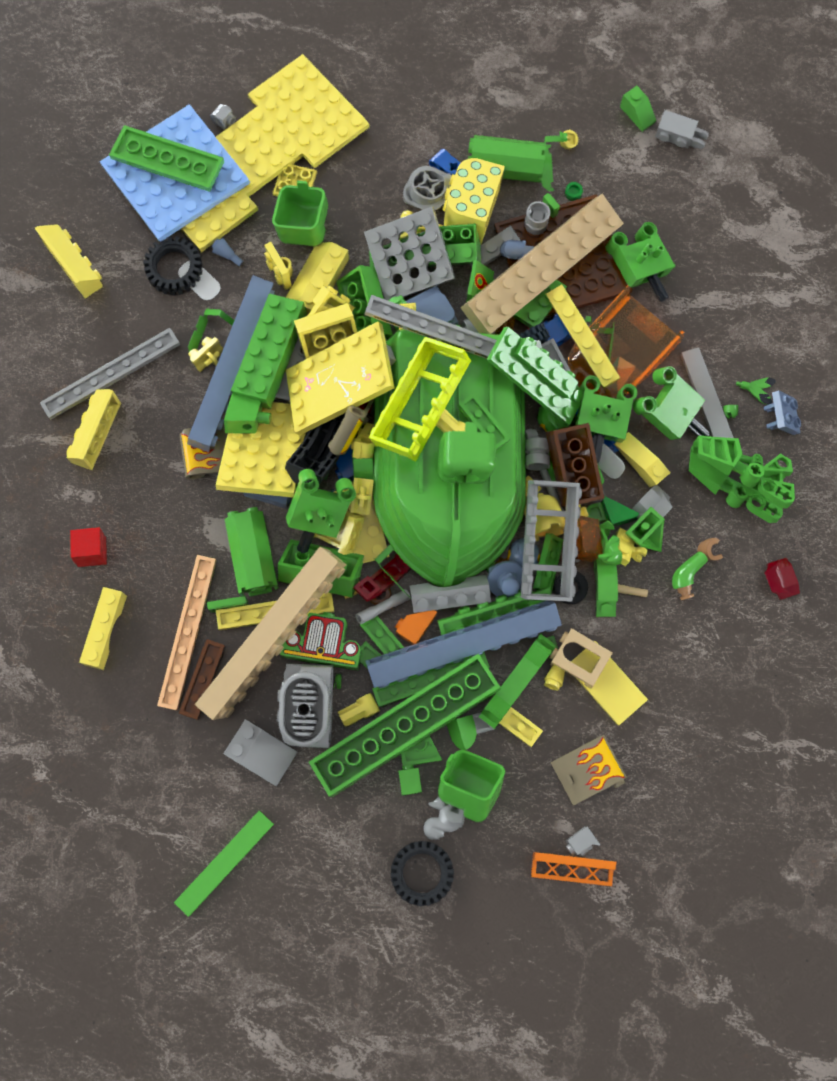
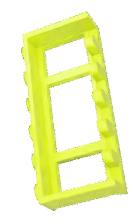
[369,337,471,462]

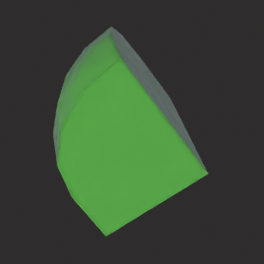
[447,715,477,750]

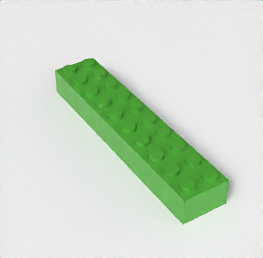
[309,653,501,797]

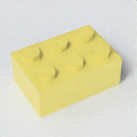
[294,303,357,359]

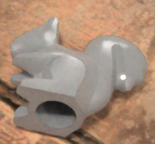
[423,797,465,840]

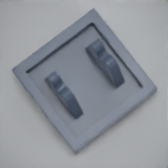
[764,390,801,435]

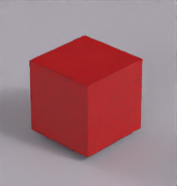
[70,527,107,567]

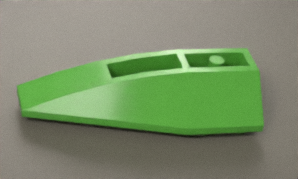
[369,224,481,268]

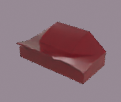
[764,558,800,600]

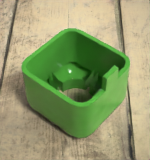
[438,422,496,484]

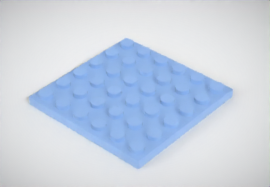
[100,105,250,242]

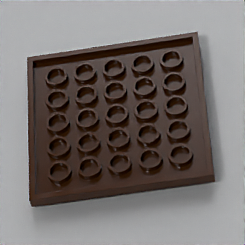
[494,194,633,318]

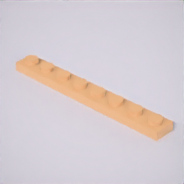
[157,555,217,711]

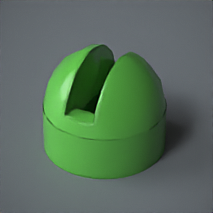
[723,405,739,419]

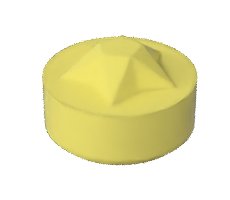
[560,130,578,149]

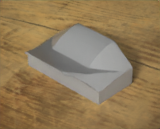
[632,485,673,519]

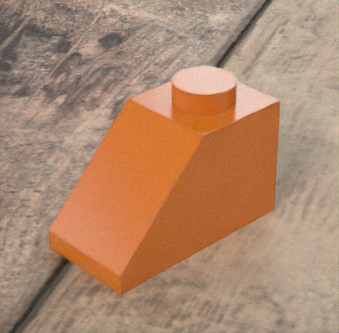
[395,610,437,645]

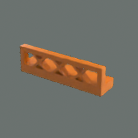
[531,852,616,886]

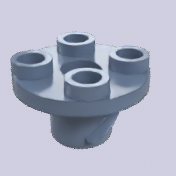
[487,561,522,597]

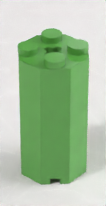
[468,135,546,183]
[225,507,279,596]

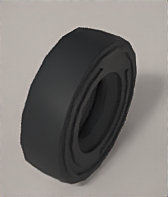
[553,571,588,605]

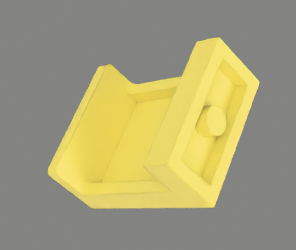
[313,510,365,555]

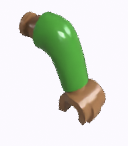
[672,538,723,600]

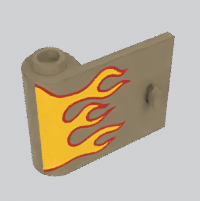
[179,428,228,480]
[551,735,627,806]

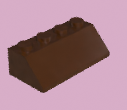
[546,423,604,507]

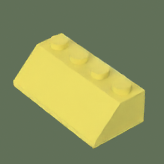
[35,225,103,298]
[286,242,349,316]
[66,389,121,470]

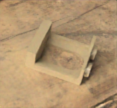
[550,628,613,689]

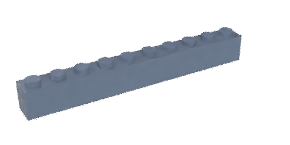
[187,275,275,452]
[366,600,562,688]

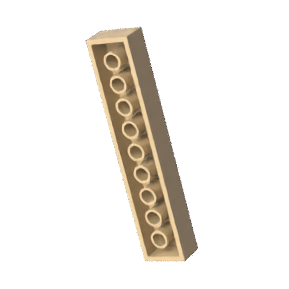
[461,194,624,334]
[195,547,346,720]

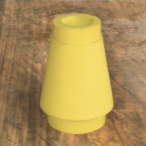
[544,665,565,691]

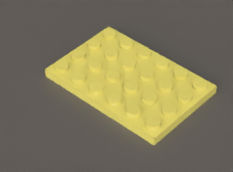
[216,402,306,498]

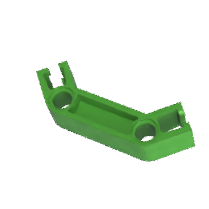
[479,634,556,729]

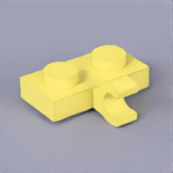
[615,528,648,566]

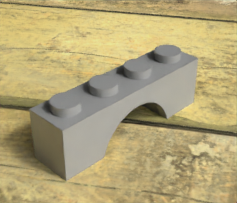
[410,575,491,613]

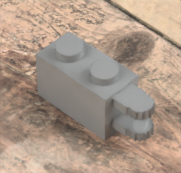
[655,110,709,149]

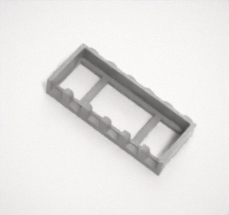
[521,480,582,602]

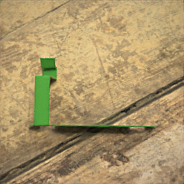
[541,132,568,191]
[188,308,236,352]
[584,316,614,361]
[373,544,412,599]

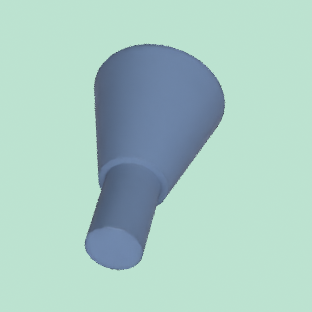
[212,238,244,267]

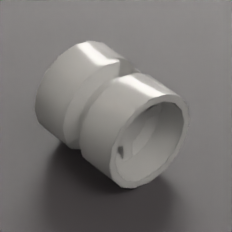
[524,201,550,235]
[525,438,550,471]

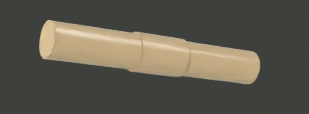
[618,584,648,597]

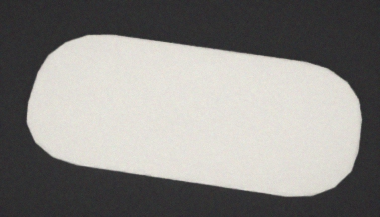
[178,261,220,300]
[592,437,625,479]

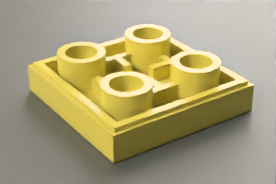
[273,165,317,197]

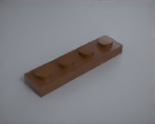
[179,639,226,720]

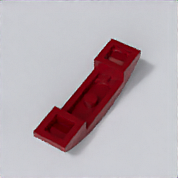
[353,553,411,601]

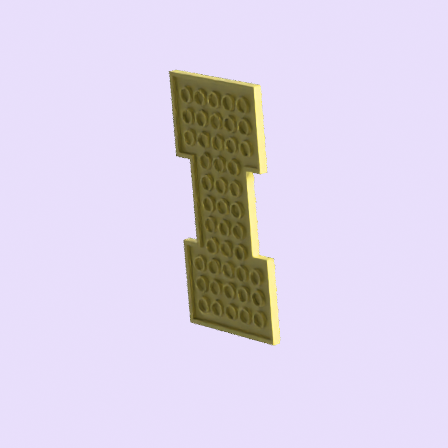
[181,54,370,253]

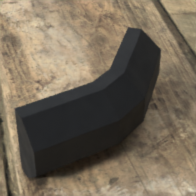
[285,413,345,484]

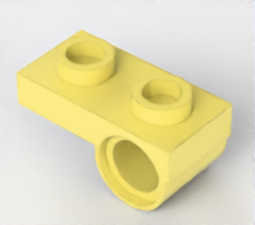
[351,423,375,459]

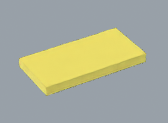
[571,641,648,726]

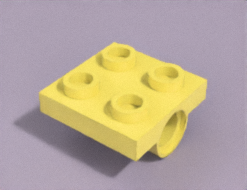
[264,242,293,290]

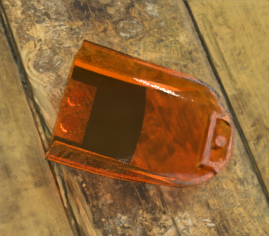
[568,285,684,399]

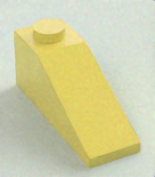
[614,432,671,487]

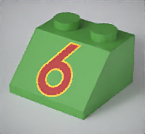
[466,260,495,303]

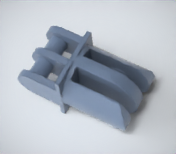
[500,240,534,260]

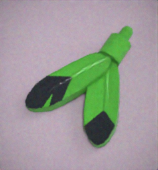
[736,378,776,405]

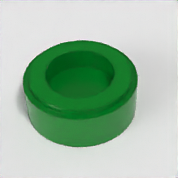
[565,182,583,201]

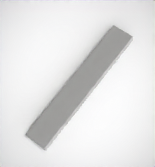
[680,347,734,438]

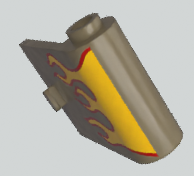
[328,398,375,455]

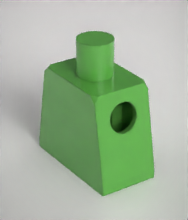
[224,394,271,433]

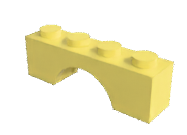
[79,587,127,670]

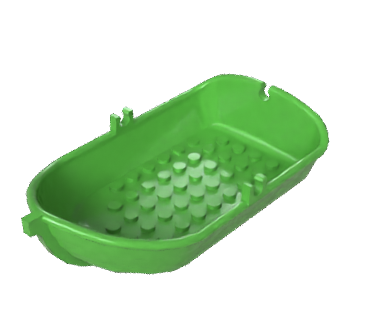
[373,325,526,587]

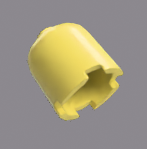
[524,493,565,541]

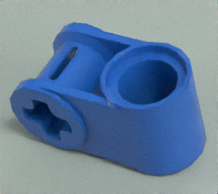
[429,149,461,175]

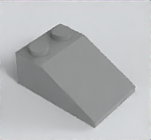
[223,719,298,787]

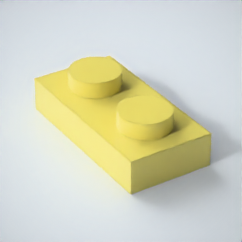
[499,707,543,747]

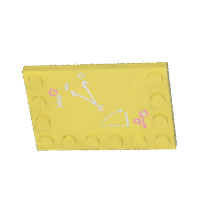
[286,321,395,436]

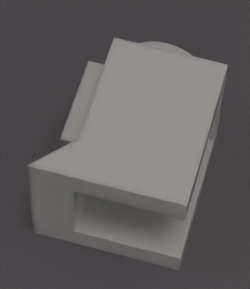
[565,827,601,856]

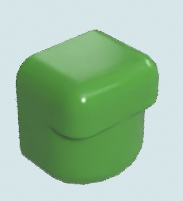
[272,180,328,246]
[438,750,505,822]

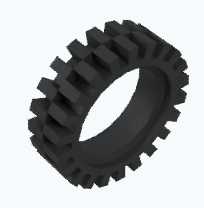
[143,236,203,295]
[391,841,454,906]

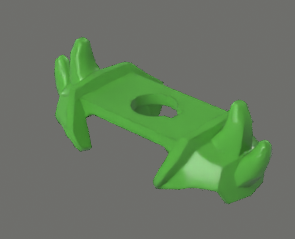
[588,520,622,565]

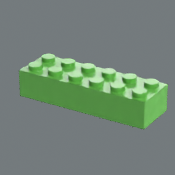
[231,294,307,410]

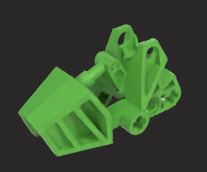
[689,436,795,523]

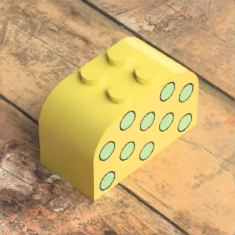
[443,158,505,244]

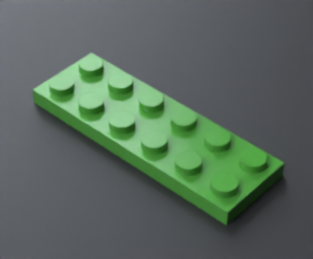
[109,125,225,192]

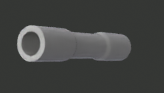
[356,589,410,624]

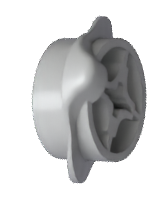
[403,166,452,211]

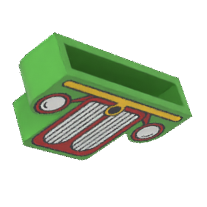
[280,612,362,671]

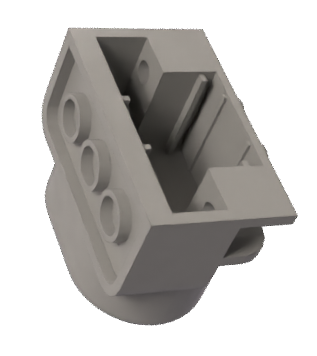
[277,664,334,748]

